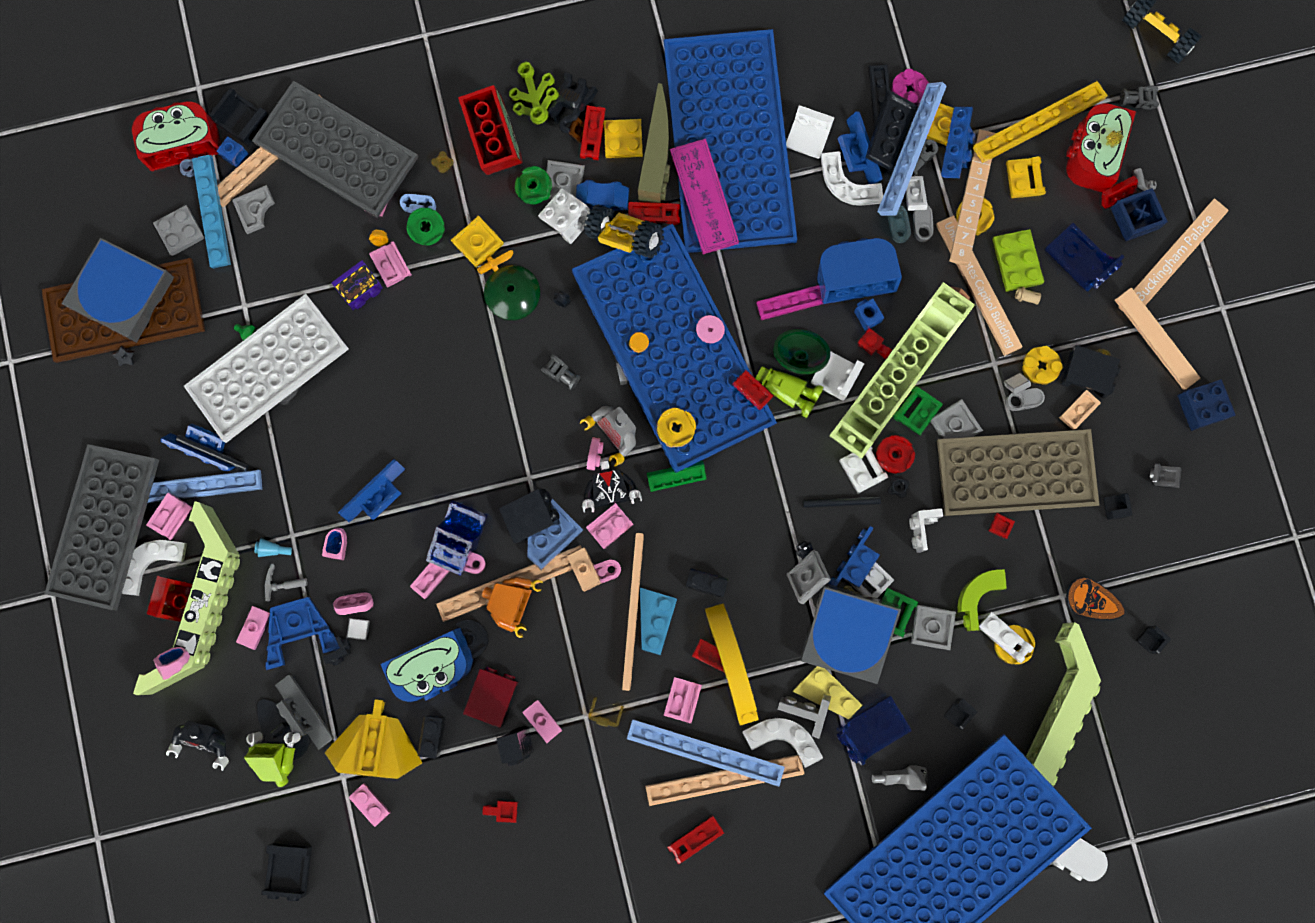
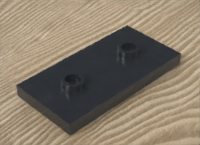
[865,90,919,173]

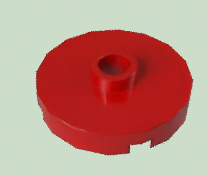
[876,435,915,474]

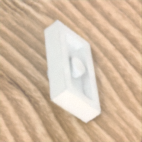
[905,176,928,211]

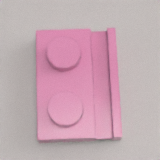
[369,242,411,288]
[146,492,193,540]
[586,503,633,549]
[664,677,702,723]

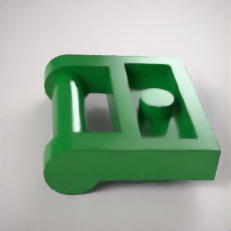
[892,386,943,435]
[881,588,918,638]

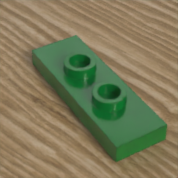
[647,461,707,492]

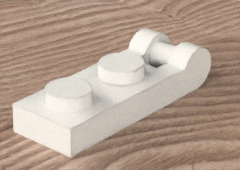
[979,612,1034,663]

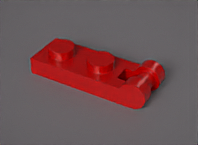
[580,106,606,161]
[628,202,681,225]
[667,816,724,864]

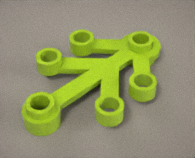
[509,62,559,124]

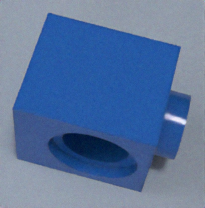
[217,136,249,168]
[854,299,884,331]

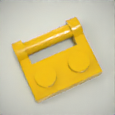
[1006,156,1046,198]

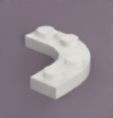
[821,152,883,206]
[122,540,187,596]
[742,718,823,768]

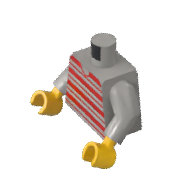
[580,406,636,466]

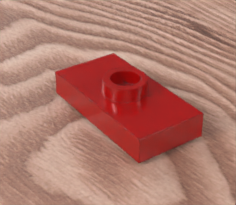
[1101,176,1138,209]
[732,370,773,410]
[692,639,725,673]

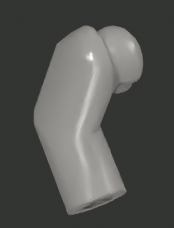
[1132,168,1157,191]

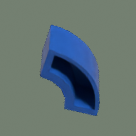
[576,180,629,211]

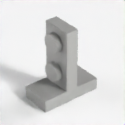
[778,694,831,739]

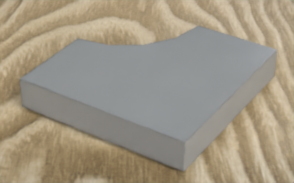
[232,185,275,234]

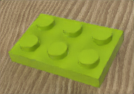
[992,229,1044,292]

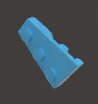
[640,588,677,655]

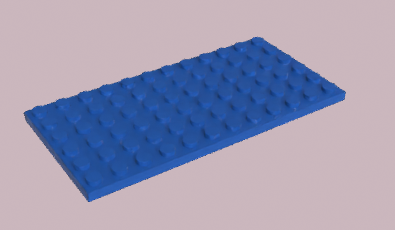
[664,29,797,253]
[572,224,777,473]
[824,734,1092,923]

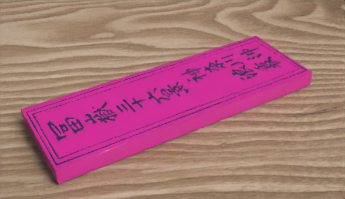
[670,139,739,254]

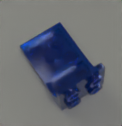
[1045,223,1124,292]
[836,696,912,765]

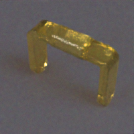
[588,697,624,727]

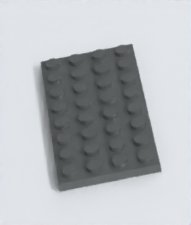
[252,81,418,218]
[44,444,159,611]

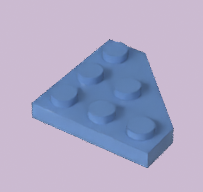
[527,499,583,570]

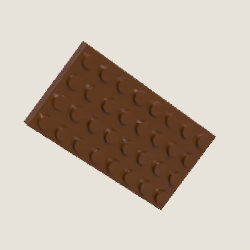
[42,258,205,363]

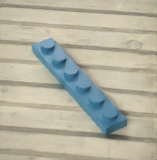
[192,155,231,269]

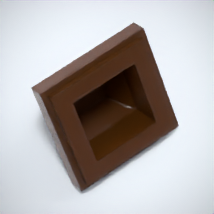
[569,118,584,142]

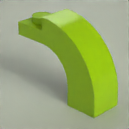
[957,569,1007,631]

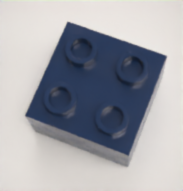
[1111,188,1168,242]
[1178,379,1236,431]

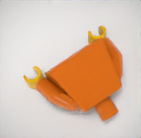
[482,577,543,638]

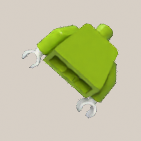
[244,732,300,787]

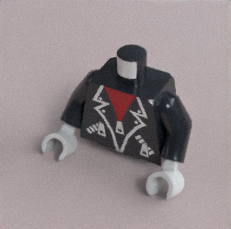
[582,461,642,513]
[166,721,229,771]

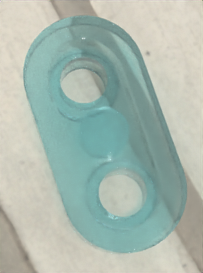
[888,205,911,243]

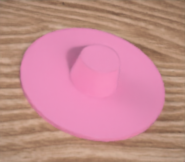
[696,315,725,343]

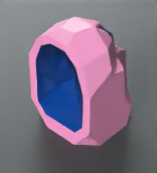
[322,528,347,560]
[153,647,190,680]

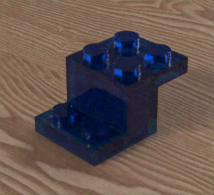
[426,500,488,576]

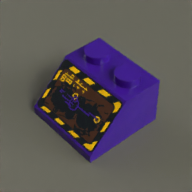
[332,260,383,310]

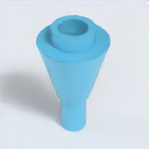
[254,538,292,557]

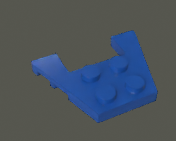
[265,597,340,670]

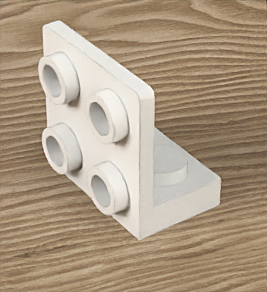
[786,105,834,159]
[538,189,590,244]
[811,351,864,401]
[909,509,943,553]

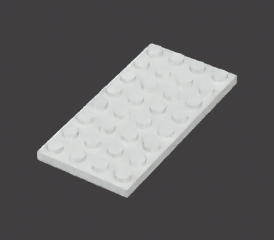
[184,294,349,443]

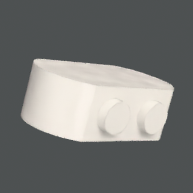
[1052,838,1108,881]

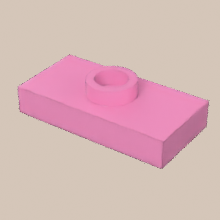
[236,606,270,650]
[522,700,562,743]

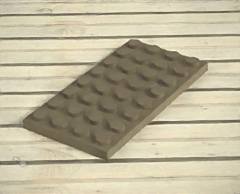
[937,429,1099,516]

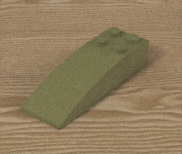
[638,83,670,203]

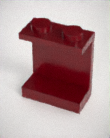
[463,666,519,728]

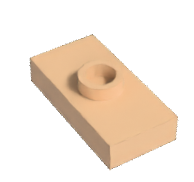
[1059,390,1101,430]
[567,548,601,592]

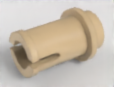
[1015,287,1041,305]

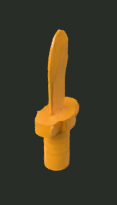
[477,250,513,275]

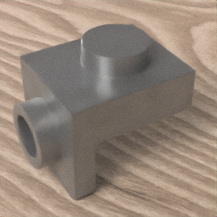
[1150,463,1182,488]

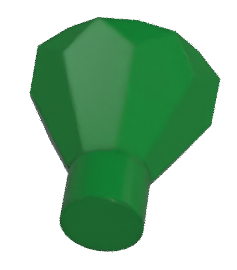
[234,324,256,341]

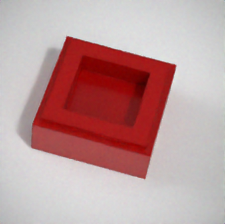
[988,513,1015,539]

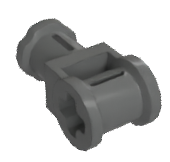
[1120,85,1159,110]
[912,140,938,176]
[541,354,581,390]

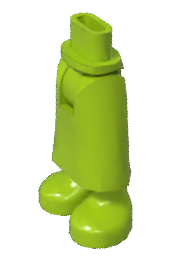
[755,366,824,418]

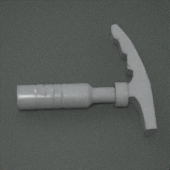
[265,564,308,601]

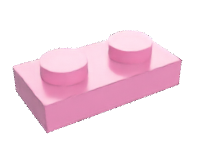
[410,557,451,599]
[348,783,391,827]

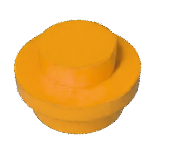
[369,230,388,246]

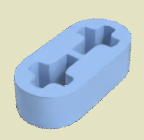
[400,194,436,213]

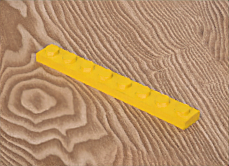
[973,81,1108,163]

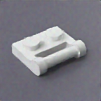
[839,447,888,494]
[842,562,894,598]

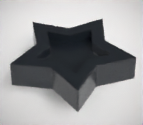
[112,345,135,366]

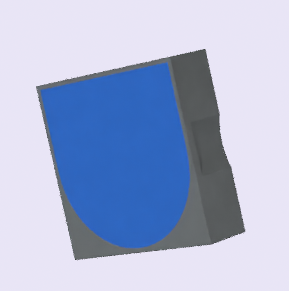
[62,238,174,343]
[801,584,901,684]

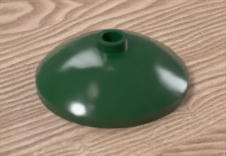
[484,265,540,320]
[773,329,831,374]

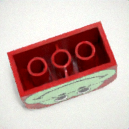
[458,85,523,175]
[132,101,221,171]
[1066,103,1136,192]

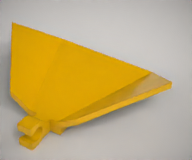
[325,700,422,779]

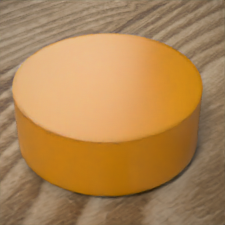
[629,332,649,353]

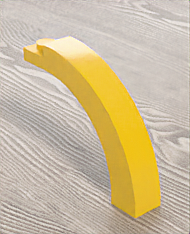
[705,603,759,725]

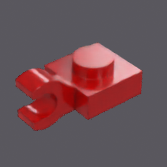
[857,328,892,359]
[482,801,518,823]

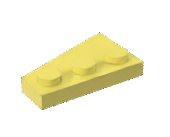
[792,666,862,719]

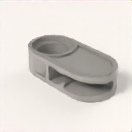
[913,205,933,242]
[1005,388,1045,411]

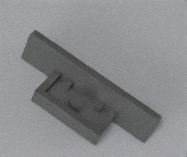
[275,674,334,750]

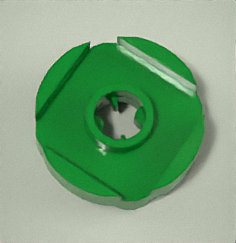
[515,166,552,204]
[407,208,445,245]

